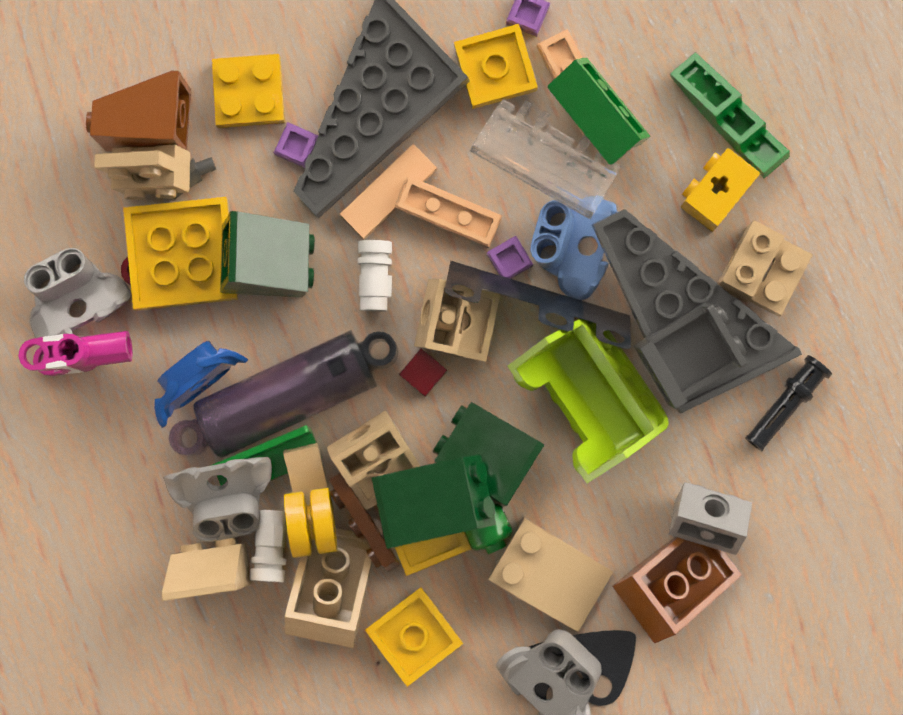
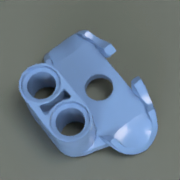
[530,197,618,300]

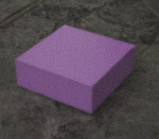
[506,0,550,37]
[273,122,318,168]
[486,236,533,279]

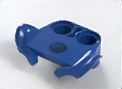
[154,341,248,428]

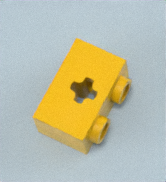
[681,148,760,232]

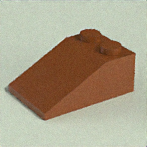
[612,537,742,644]

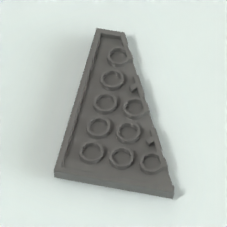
[294,0,470,219]
[591,209,802,413]

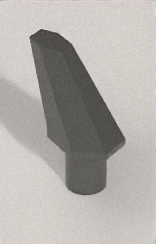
[174,157,217,199]

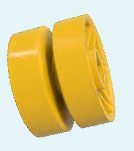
[284,487,338,558]

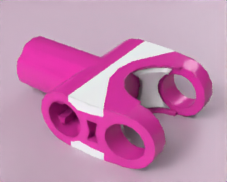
[18,331,133,376]

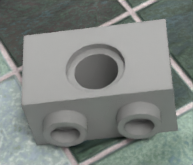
[668,482,752,555]

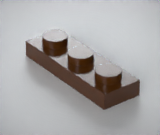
[329,473,401,572]

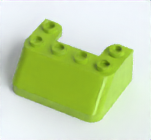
[507,318,669,484]

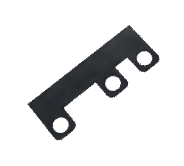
[445,260,631,349]

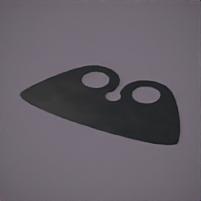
[529,630,636,706]

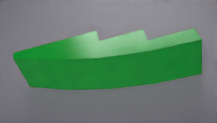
[670,52,790,179]

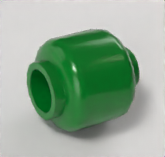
[464,504,513,555]

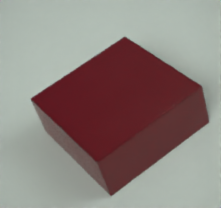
[399,348,447,397]

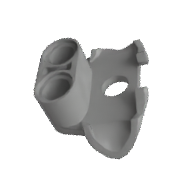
[24,248,131,338]
[163,457,272,542]
[496,629,602,715]

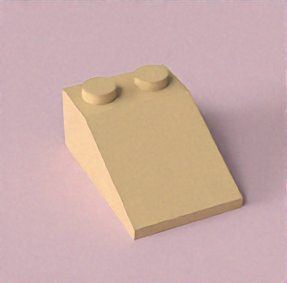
[488,518,613,632]
[285,528,372,648]
[162,538,251,601]

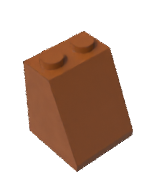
[86,70,191,152]

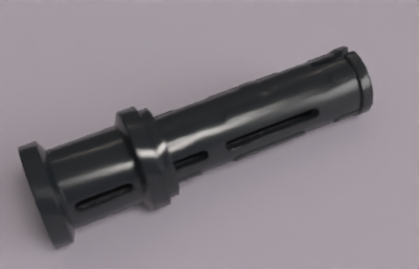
[745,355,832,452]

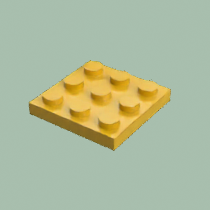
[123,197,238,311]

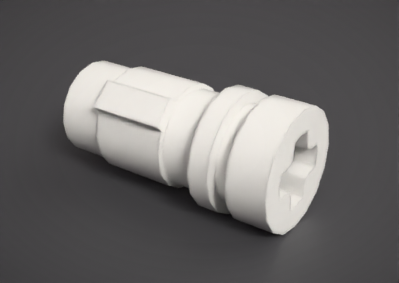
[358,240,392,311]
[250,510,287,582]

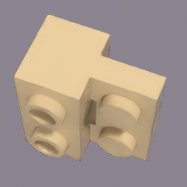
[94,144,190,200]
[717,220,813,317]
[414,279,501,362]
[327,410,421,510]

